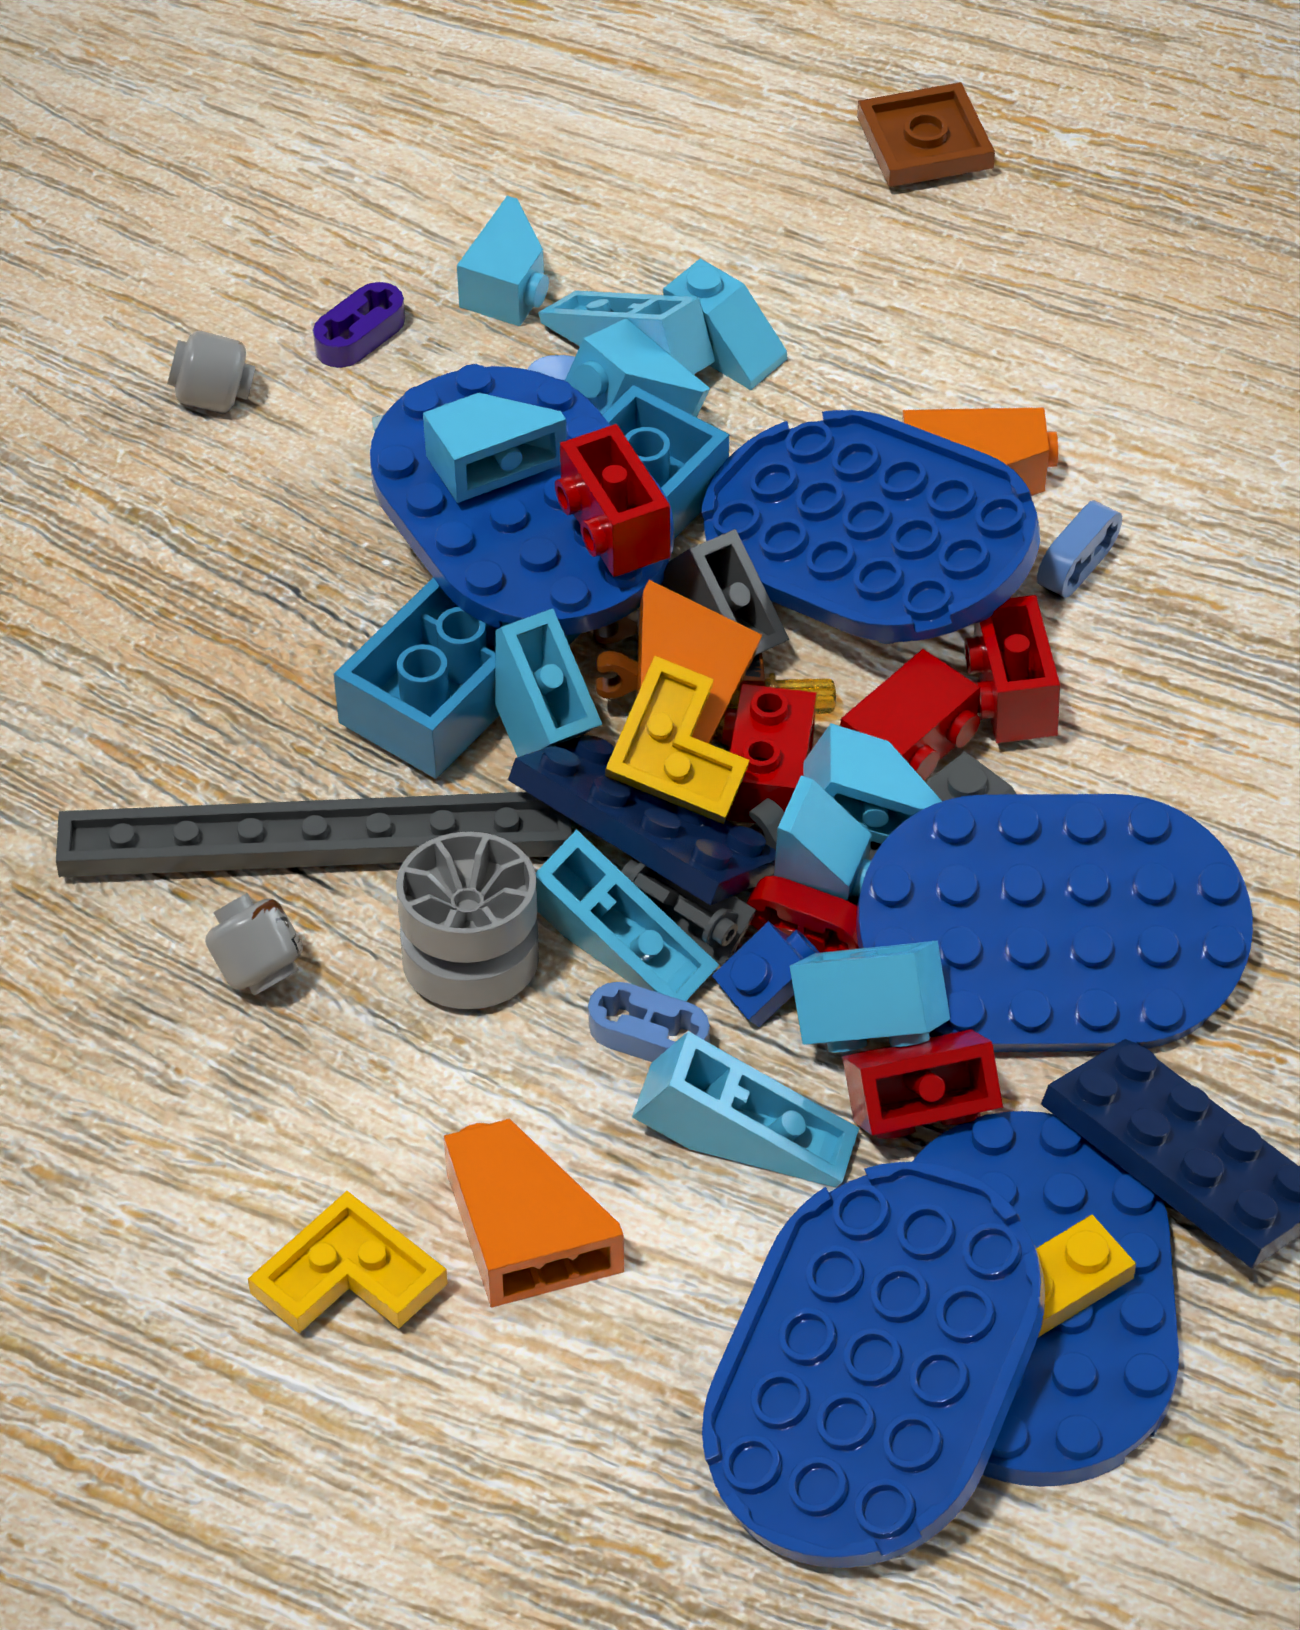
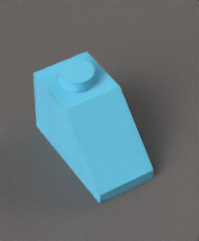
[457,196,549,327]
[663,258,787,390]
[565,318,710,417]
[423,393,567,503]
[495,608,602,757]
[803,723,942,844]
[774,775,872,903]

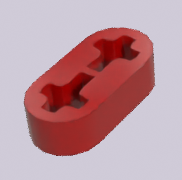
[747,876,859,953]

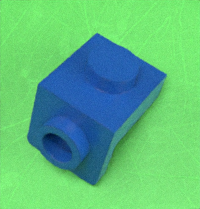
[712,922,820,1027]

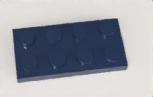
[508,735,776,905]
[1041,1039,1300,1269]

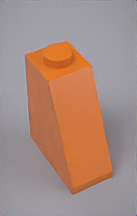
[902,407,1058,496]
[637,580,762,744]
[443,1119,624,1308]

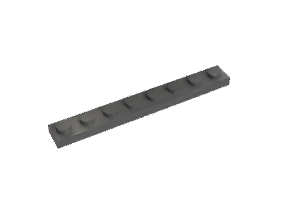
[56,792,571,877]

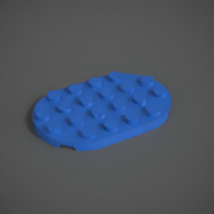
[370,364,674,635]
[701,410,1040,644]
[856,794,1253,1052]
[912,1111,1179,1487]
[702,1162,1045,1568]

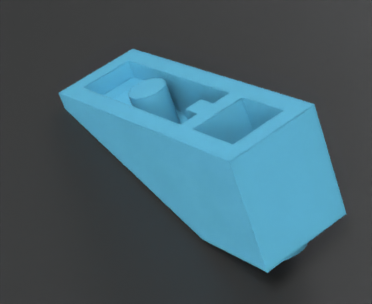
[538,290,715,374]
[535,829,719,1001]
[632,1031,859,1188]

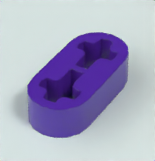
[313,282,405,368]

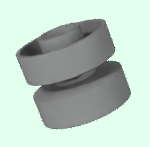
[396,832,539,1009]

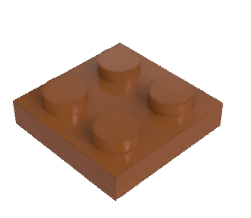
[857,82,995,188]

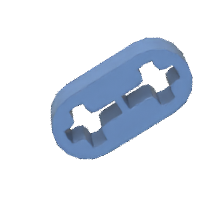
[1037,500,1122,598]
[588,982,710,1062]

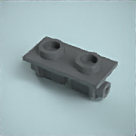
[621,860,758,965]

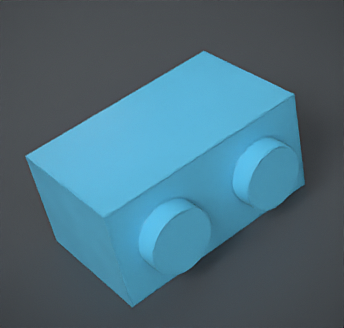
[790,941,950,1053]

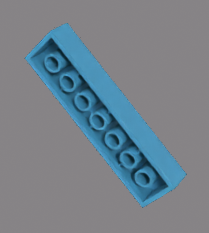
[333,385,729,779]

